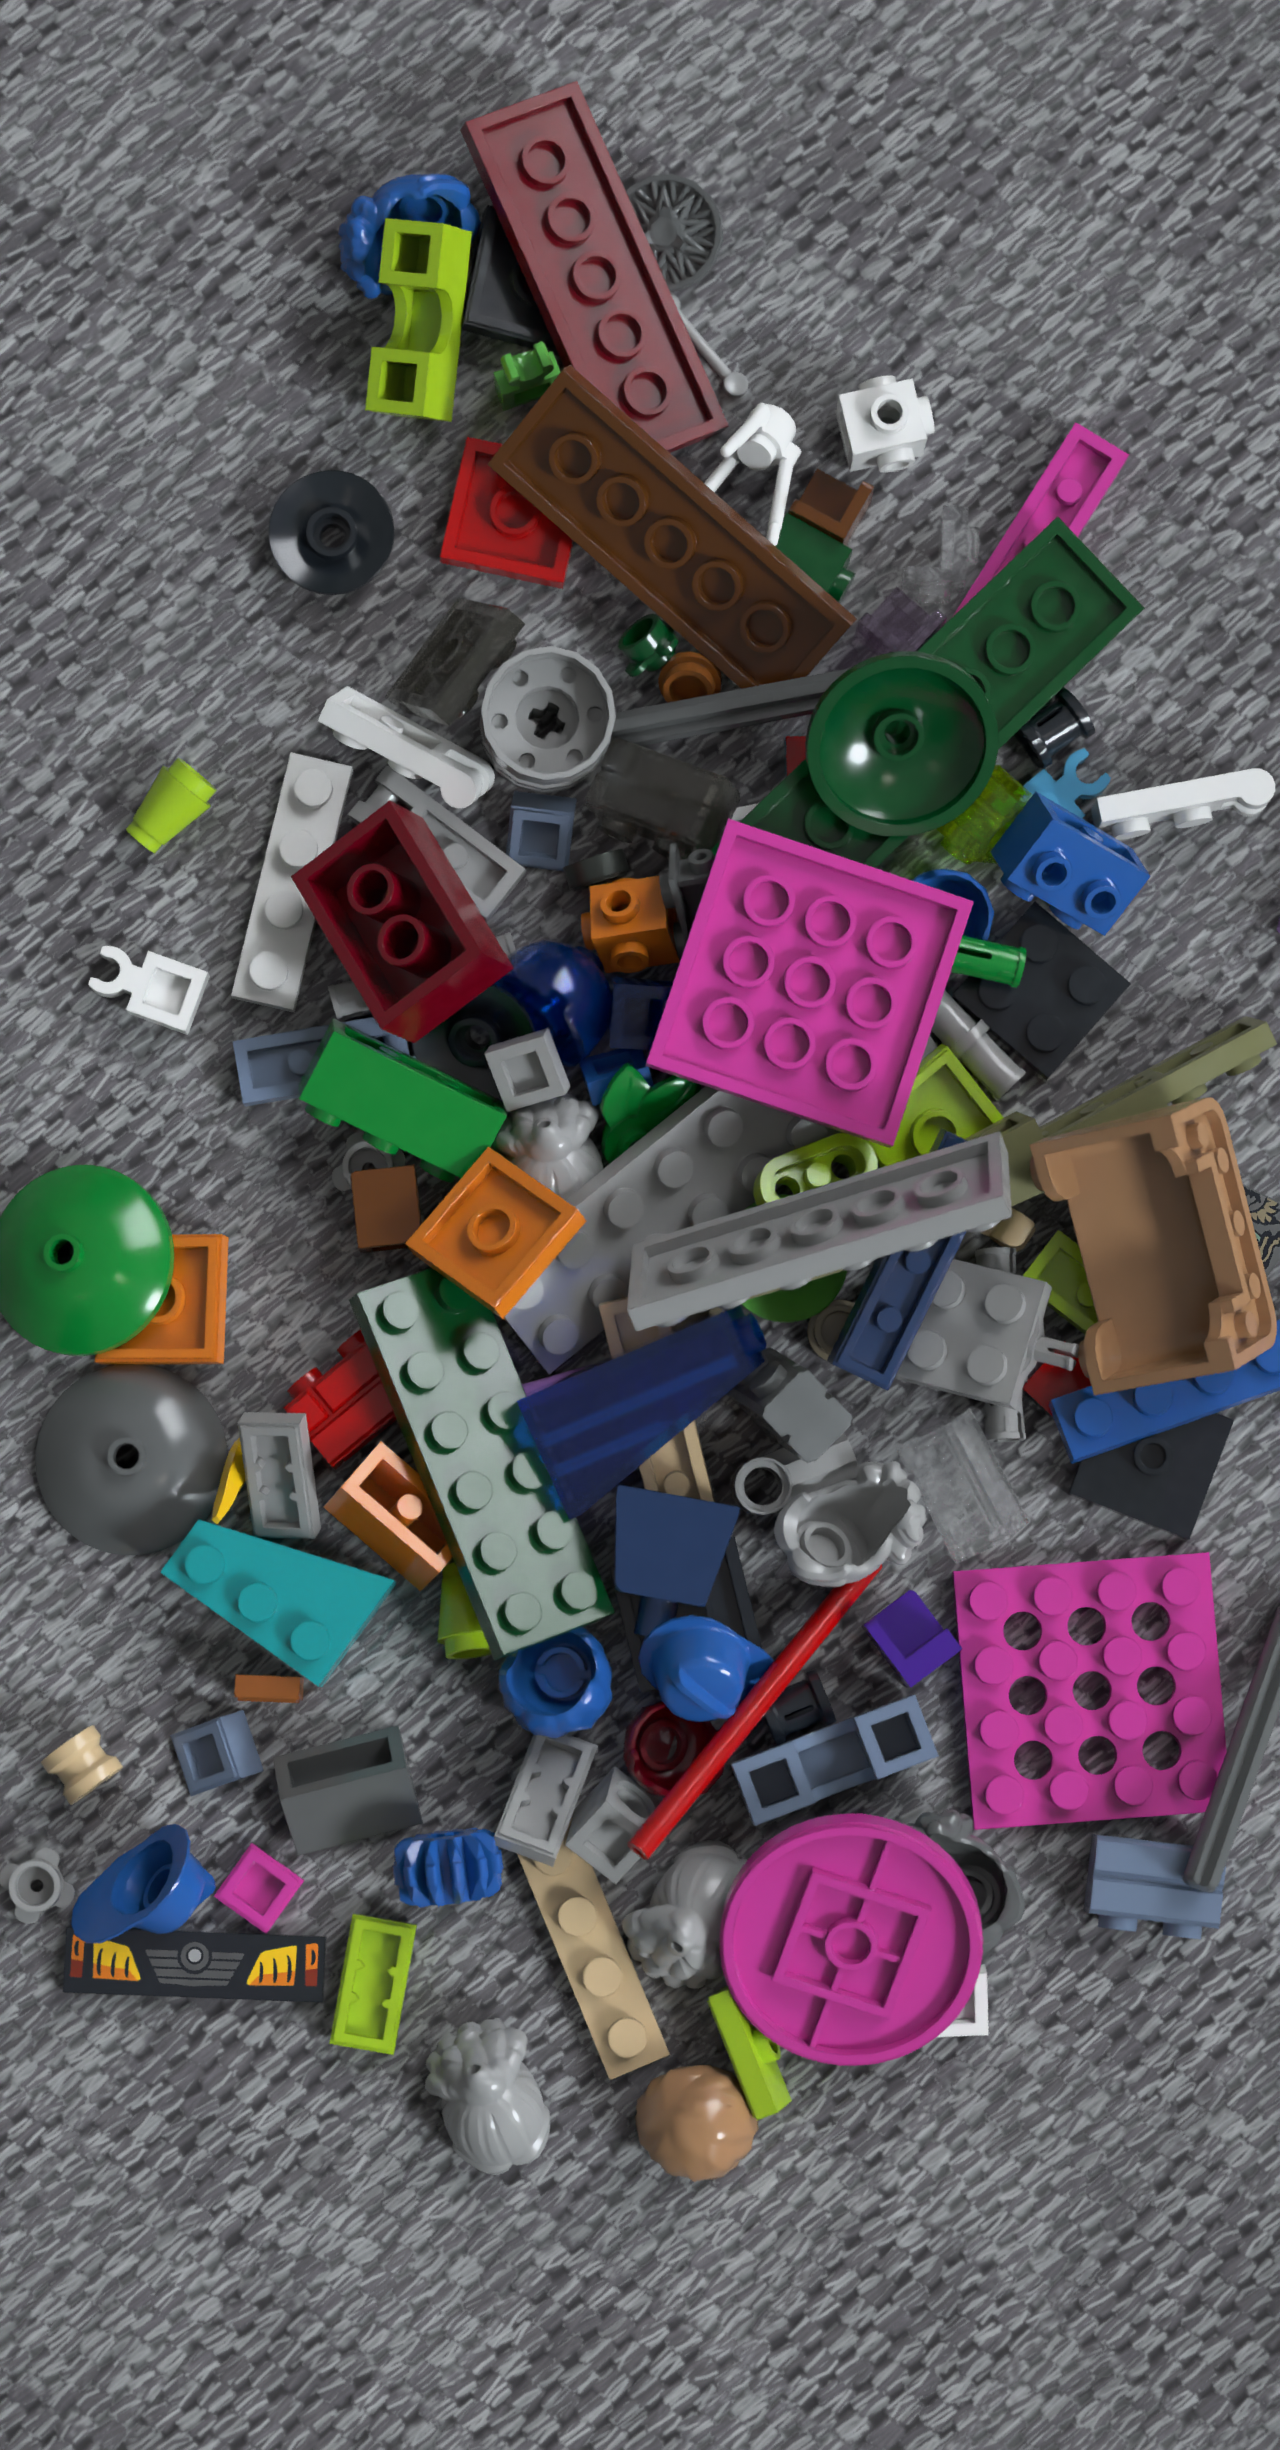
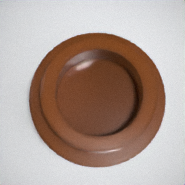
[658,652,722,703]

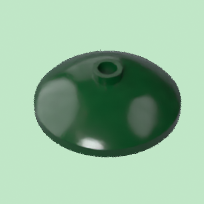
[805,651,999,837]

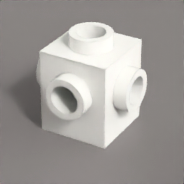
[836,375,934,472]

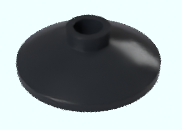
[268,470,395,595]
[412,984,535,1100]

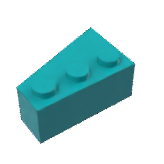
[160,1519,398,1687]

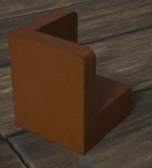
[788,468,875,546]
[351,1165,422,1253]

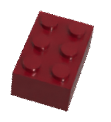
[291,800,514,1043]

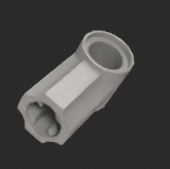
[730,1433,859,1516]

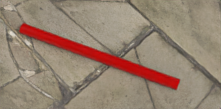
[627,1564,883,1860]

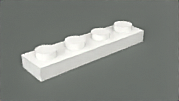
[231,752,353,1013]

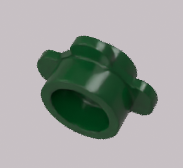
[618,614,679,677]

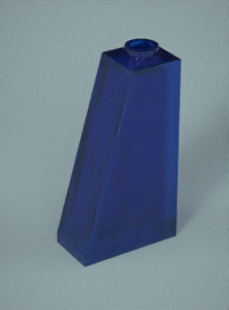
[517,1305,766,1520]

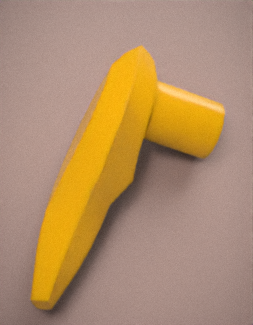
[212,1438,246,1524]

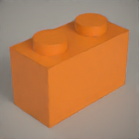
[324,1441,452,1591]

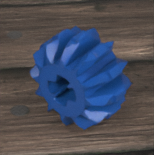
[392,1827,503,1907]

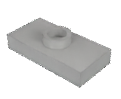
[238,1412,321,1539]
[494,1734,598,1867]

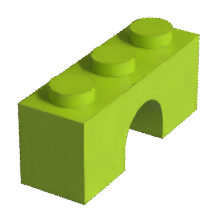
[365,218,472,422]

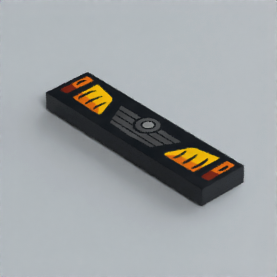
[63,1926,327,2003]

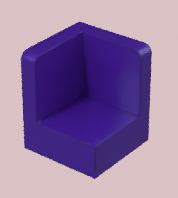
[861,1590,962,1688]

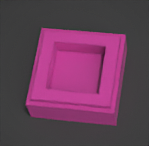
[214,1843,305,1934]

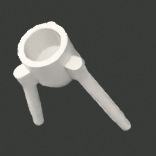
[704,403,801,546]

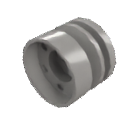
[479,646,616,794]

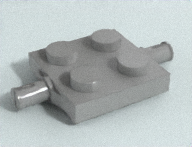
[895,1259,1079,1410]

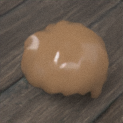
[635,2065,759,2182]

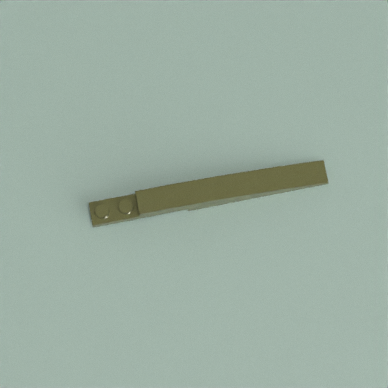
[702,1016,1277,1312]

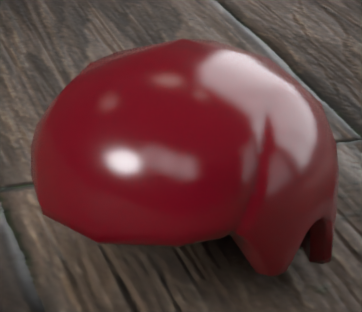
[623,1700,724,1797]

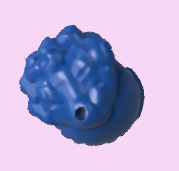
[338,174,481,299]

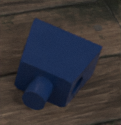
[615,1484,740,1636]

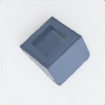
[506,791,577,871]
[170,1710,264,1796]

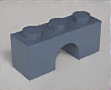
[730,1695,938,1826]

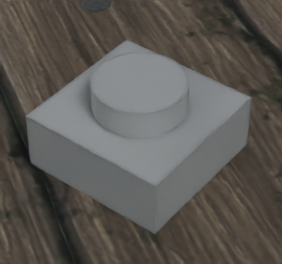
[484,1028,570,1112]

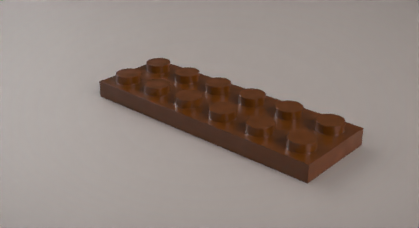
[488,365,857,689]

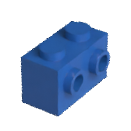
[990,791,1151,936]

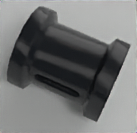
[1014,687,1095,769]
[764,1668,837,1746]

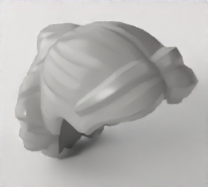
[493,1093,604,1200]
[774,1461,927,1587]
[622,1840,747,1989]
[425,2018,550,2175]

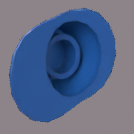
[638,1615,774,1722]
[71,1824,216,1943]

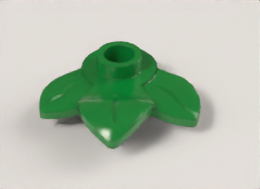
[600,1063,701,1164]

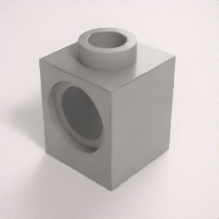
[565,1766,661,1884]

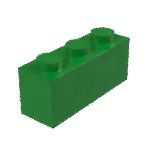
[298,1018,507,1183]

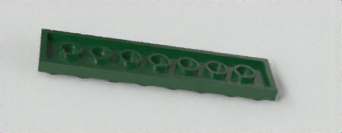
[711,516,1145,868]

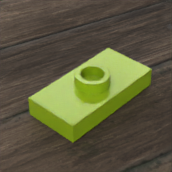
[329,1913,417,2055]
[707,1986,792,2120]

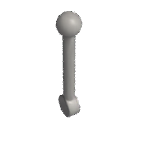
[671,293,748,399]

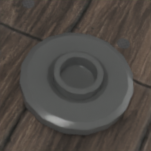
[626,174,723,292]

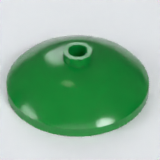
[0,1165,174,1356]

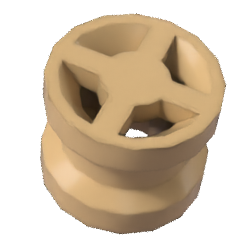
[41,1725,123,1805]

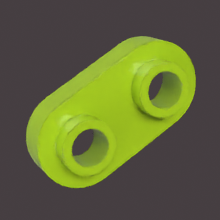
[753,1133,878,1206]

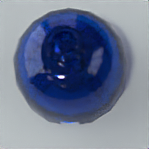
[494,940,614,1067]

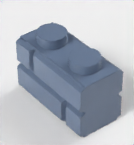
[1084,1834,1226,1939]

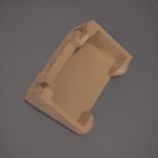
[1030,1097,1277,1395]

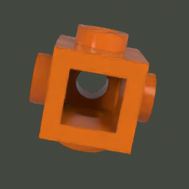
[581,876,680,973]

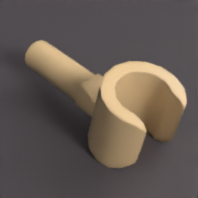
[981,1208,1035,1252]

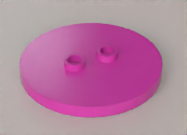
[720,1814,983,2066]

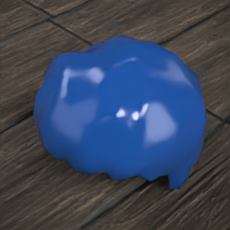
[499,1627,612,1739]

